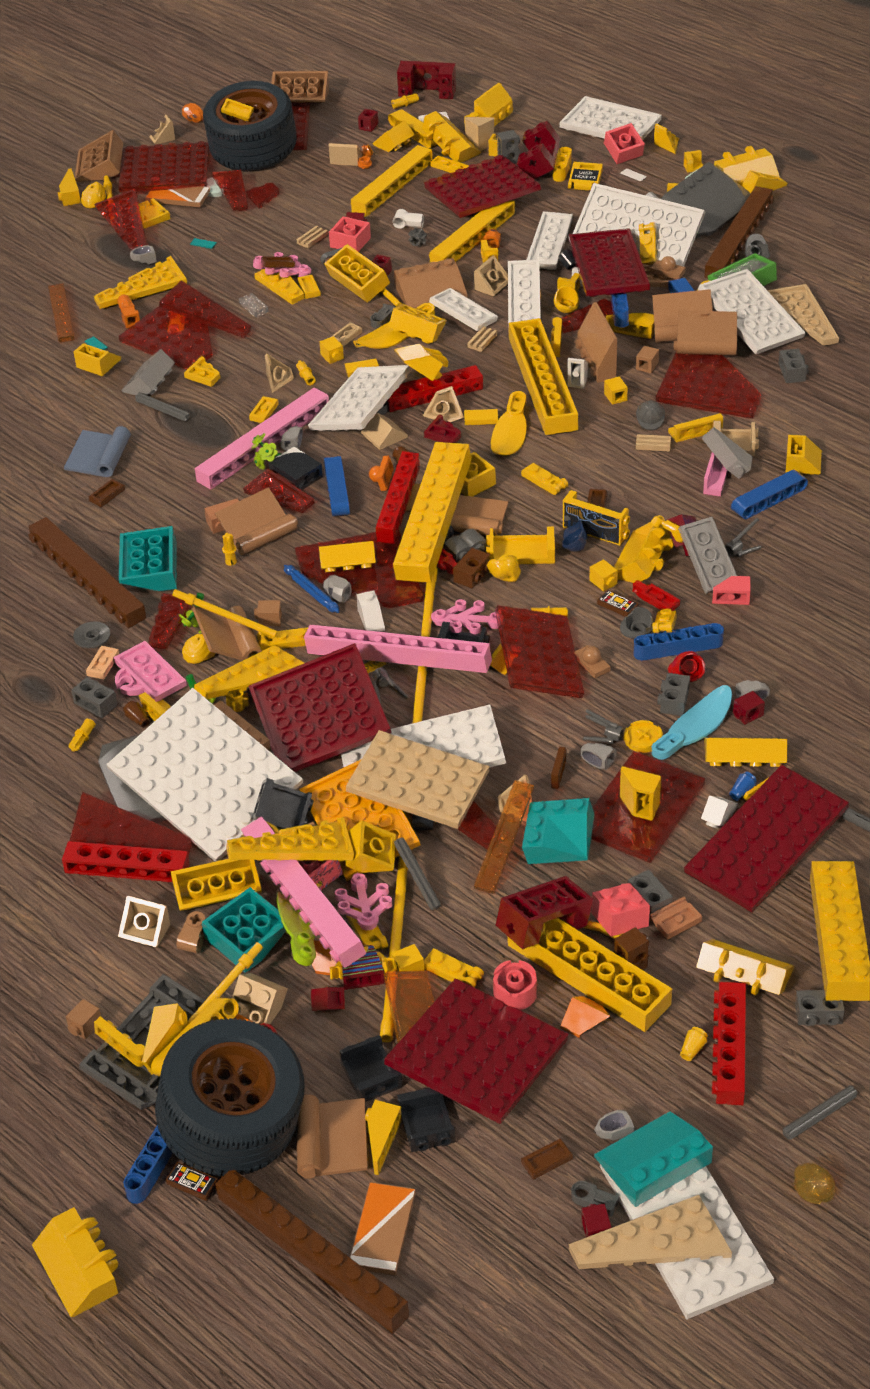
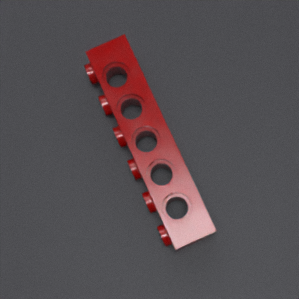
[387,365,483,412]
[376,451,420,544]
[62,841,190,882]
[712,982,746,1106]

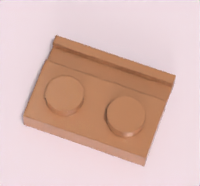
[649,897,702,940]

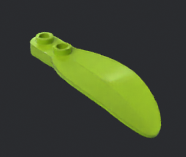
[277,892,316,966]

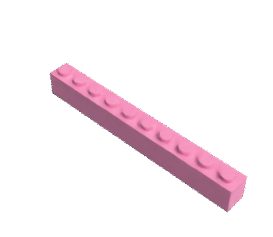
[195,388,329,490]
[304,625,492,673]
[241,816,366,968]

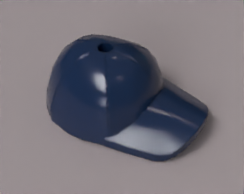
[562,520,587,552]

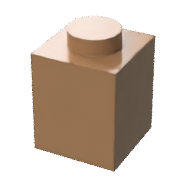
[636,346,659,373]
[254,600,282,626]
[66,999,101,1039]

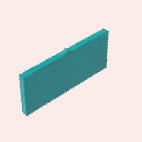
[190,238,216,249]
[84,336,108,350]

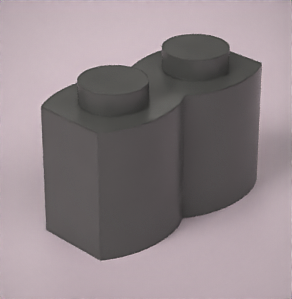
[444,529,486,563]

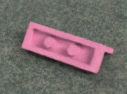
[703,452,728,497]

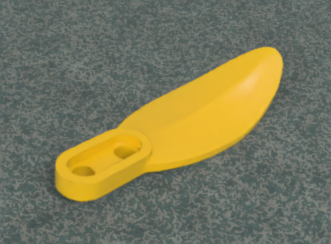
[357,303,435,349]
[491,391,526,455]

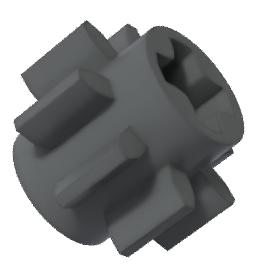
[408,227,427,247]

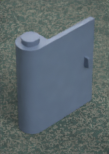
[64,426,131,477]

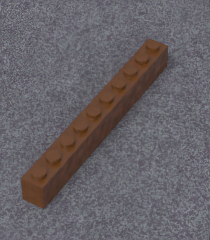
[704,186,774,279]
[28,517,147,629]
[215,1170,409,1334]

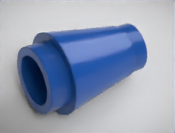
[729,772,757,801]

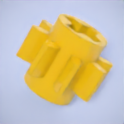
[226,690,249,712]

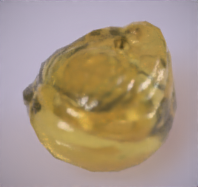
[794,1163,836,1204]

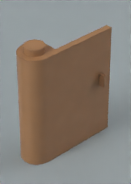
[652,289,712,343]
[674,310,737,355]
[215,487,298,555]
[450,495,508,536]
[192,606,262,660]
[297,1095,368,1179]

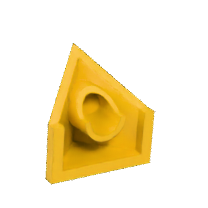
[654,124,680,154]

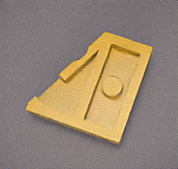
[184,356,220,387]

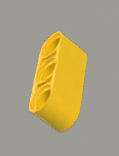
[553,147,572,182]

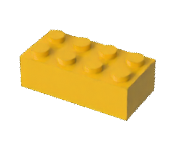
[324,244,390,303]

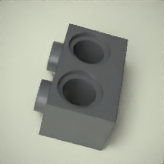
[497,130,520,164]
[778,349,809,383]
[657,673,690,716]
[71,677,117,718]
[628,869,673,916]
[795,990,844,1026]

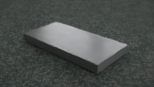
[678,517,737,594]

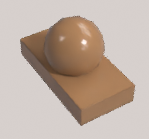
[650,256,686,279]
[573,645,611,678]

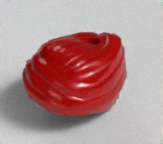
[668,651,705,682]

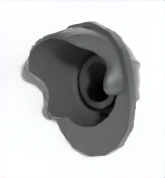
[745,234,770,259]
[636,400,665,431]
[620,607,654,639]

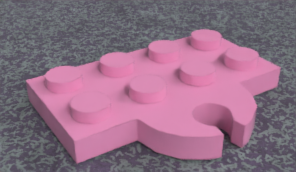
[114,641,187,702]

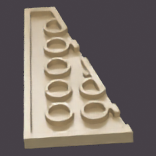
[767,284,839,345]
[569,1195,732,1269]

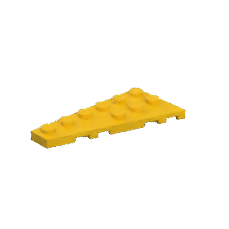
[94,256,187,309]
[194,645,304,699]
[226,817,354,861]

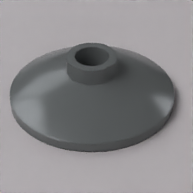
[73,621,110,648]

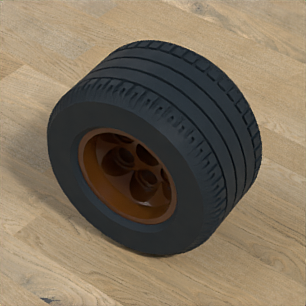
[203,81,297,172]
[155,1018,305,1176]

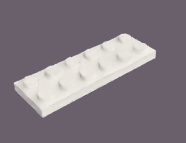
[527,211,573,270]
[508,260,540,327]

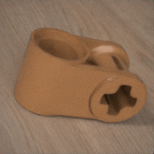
[176,911,205,953]

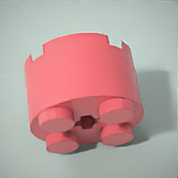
[493,960,537,1010]

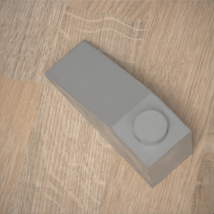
[702,427,752,479]

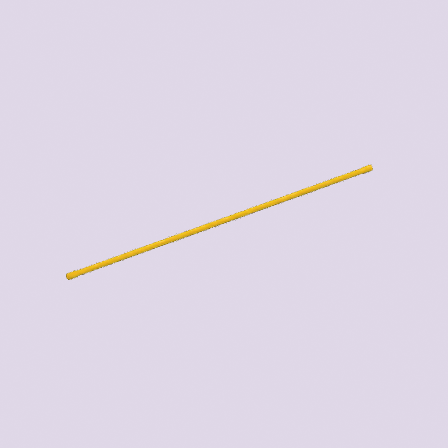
[380,568,437,1042]

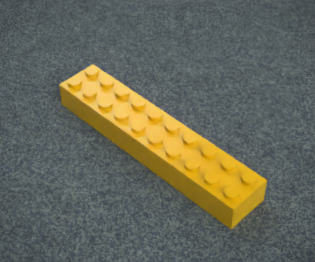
[509,318,578,435]
[393,442,471,583]

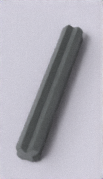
[135,393,190,421]
[394,837,441,910]
[782,1085,858,1140]

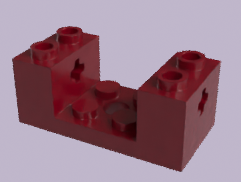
[397,60,456,99]
[517,120,560,179]
[495,876,593,950]

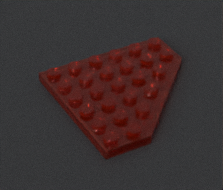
[118,290,212,370]
[655,351,761,419]
[295,531,424,608]

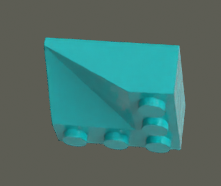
[522,798,595,864]
[202,887,286,973]

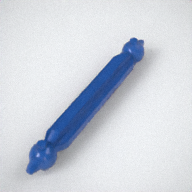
[284,565,339,613]

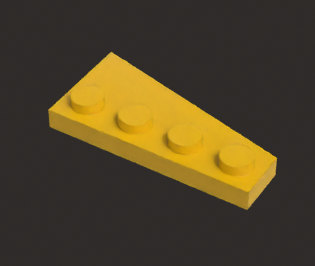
[254,267,304,305]

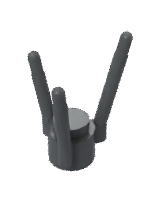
[725,518,761,557]
[372,667,408,703]
[583,709,624,744]

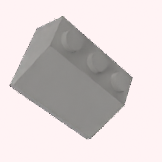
[121,349,175,395]

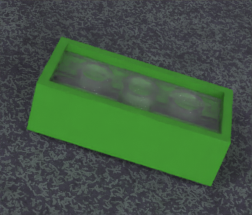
[708,253,777,286]

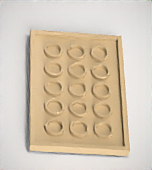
[346,730,489,829]

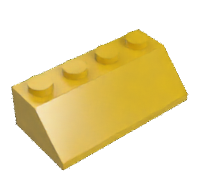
[704,738,787,767]
[171,859,262,911]

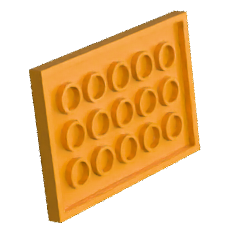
[299,759,421,881]

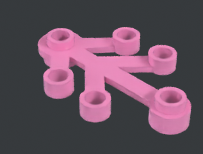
[253,252,311,277]
[431,599,503,634]
[335,873,392,930]

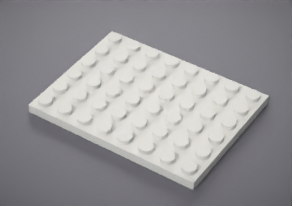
[106,688,303,862]

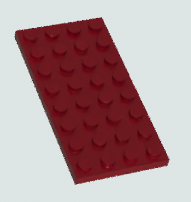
[569,228,650,297]
[684,764,849,912]

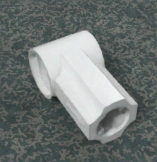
[392,209,424,229]

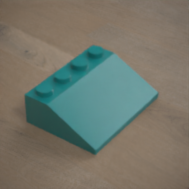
[119,526,177,591]
[594,1111,713,1207]

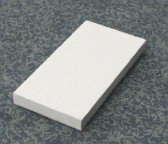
[429,288,498,331]

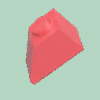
[712,576,750,605]

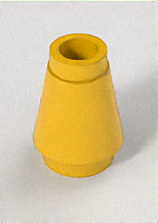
[680,1027,708,1061]

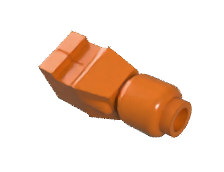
[118,294,140,328]

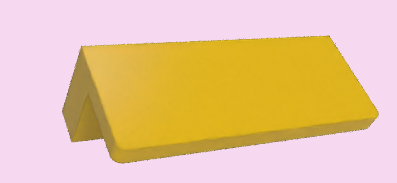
[668,413,723,443]
[139,692,171,721]

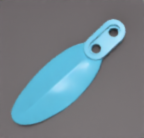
[652,685,732,760]

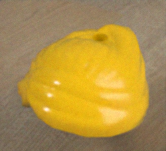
[81,182,106,209]
[554,285,580,313]
[486,555,521,582]
[182,634,216,664]

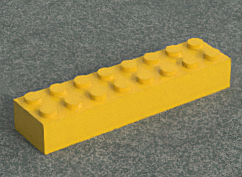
[810,861,870,1001]
[507,918,672,1032]

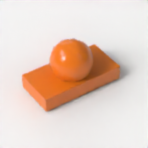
[369,456,394,491]

